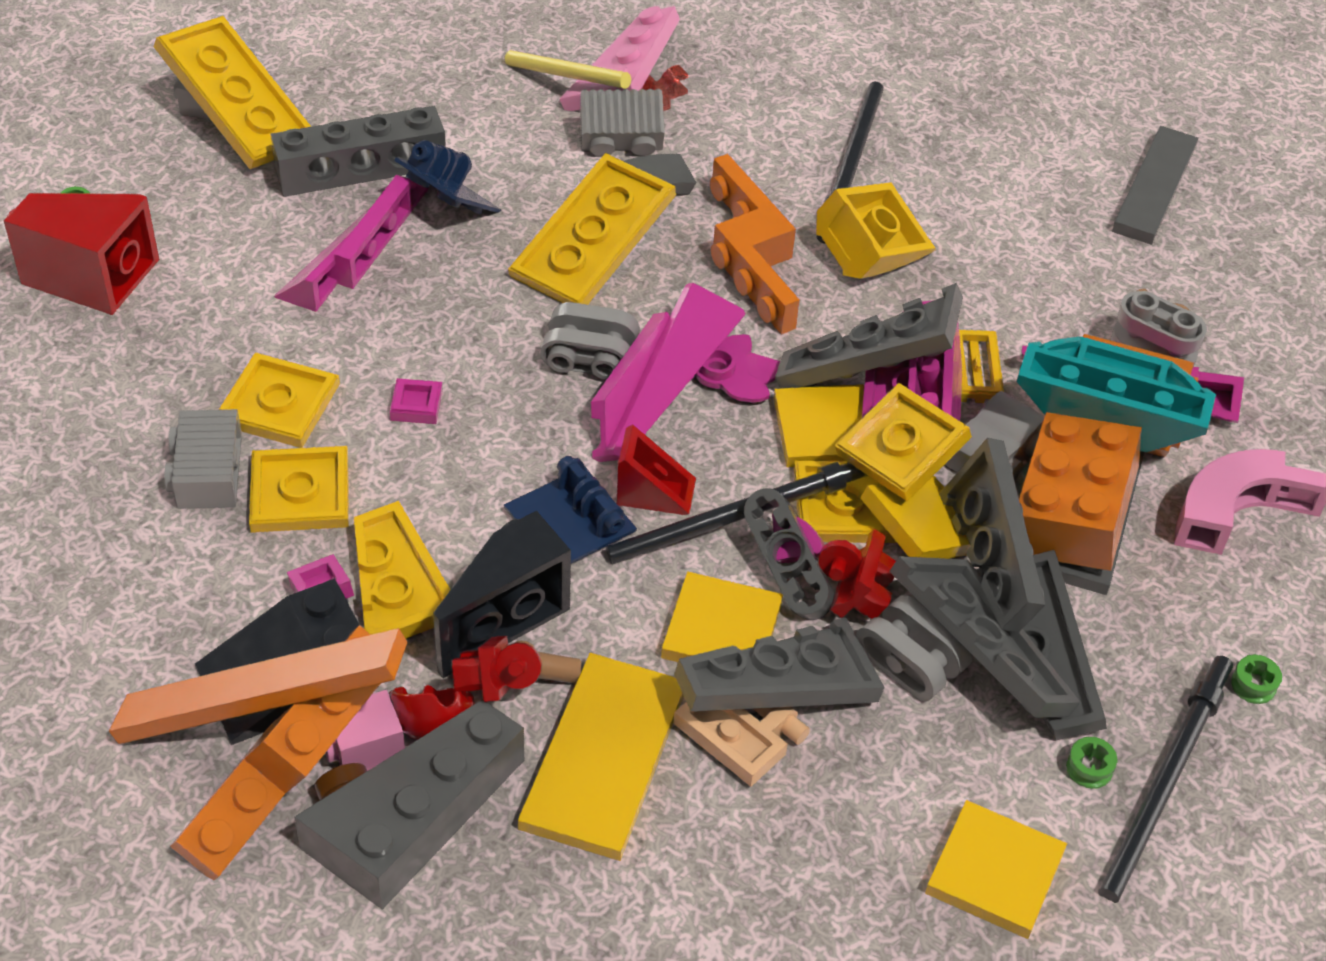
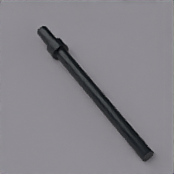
[817,81,884,244]
[606,462,868,565]
[1098,656,1233,903]

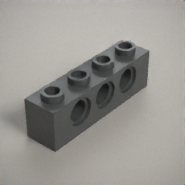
[270,106,446,197]

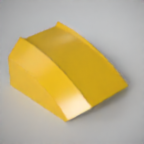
[816,182,936,279]

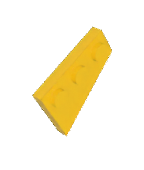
[354,501,451,639]

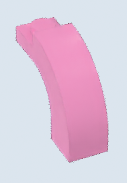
[1174,449,1326,555]

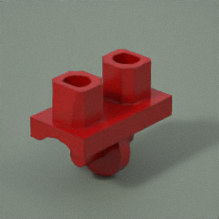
[818,528,896,620]
[452,636,542,702]

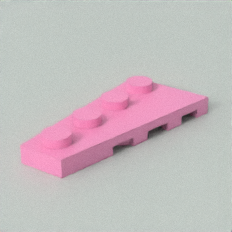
[559,6,680,111]

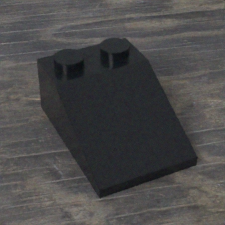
[433,510,571,679]
[195,578,379,745]

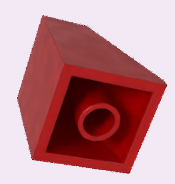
[4,193,160,315]

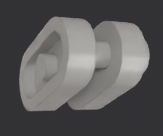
[1111,291,1207,367]
[540,302,640,379]
[856,595,973,701]

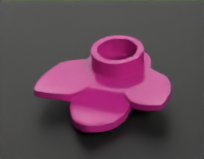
[695,334,780,403]

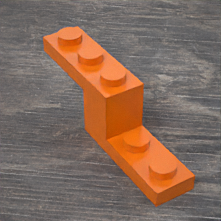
[710,153,800,335]
[170,625,381,880]

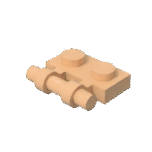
[673,702,810,787]

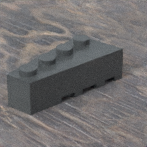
[294,700,525,910]

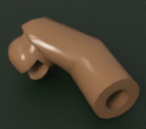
[512,640,581,684]

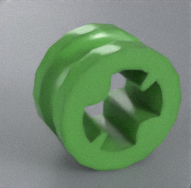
[1231,654,1282,704]
[1066,737,1118,789]

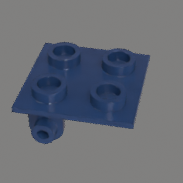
[394,140,502,214]
[504,456,637,564]

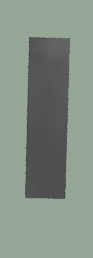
[1112,126,1199,245]

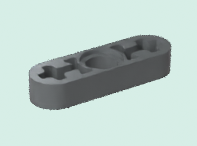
[744,488,834,620]

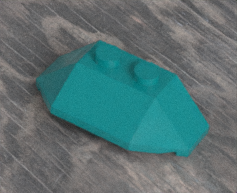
[1016,336,1216,452]

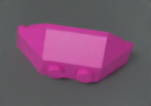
[862,300,962,421]

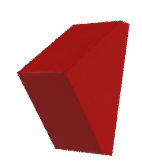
[616,424,696,515]

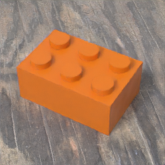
[1019,412,1142,571]

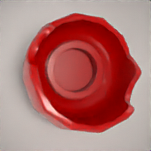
[388,685,475,740]

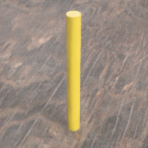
[505,50,631,89]

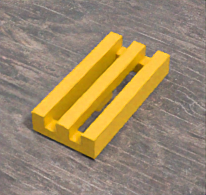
[959,330,1004,403]

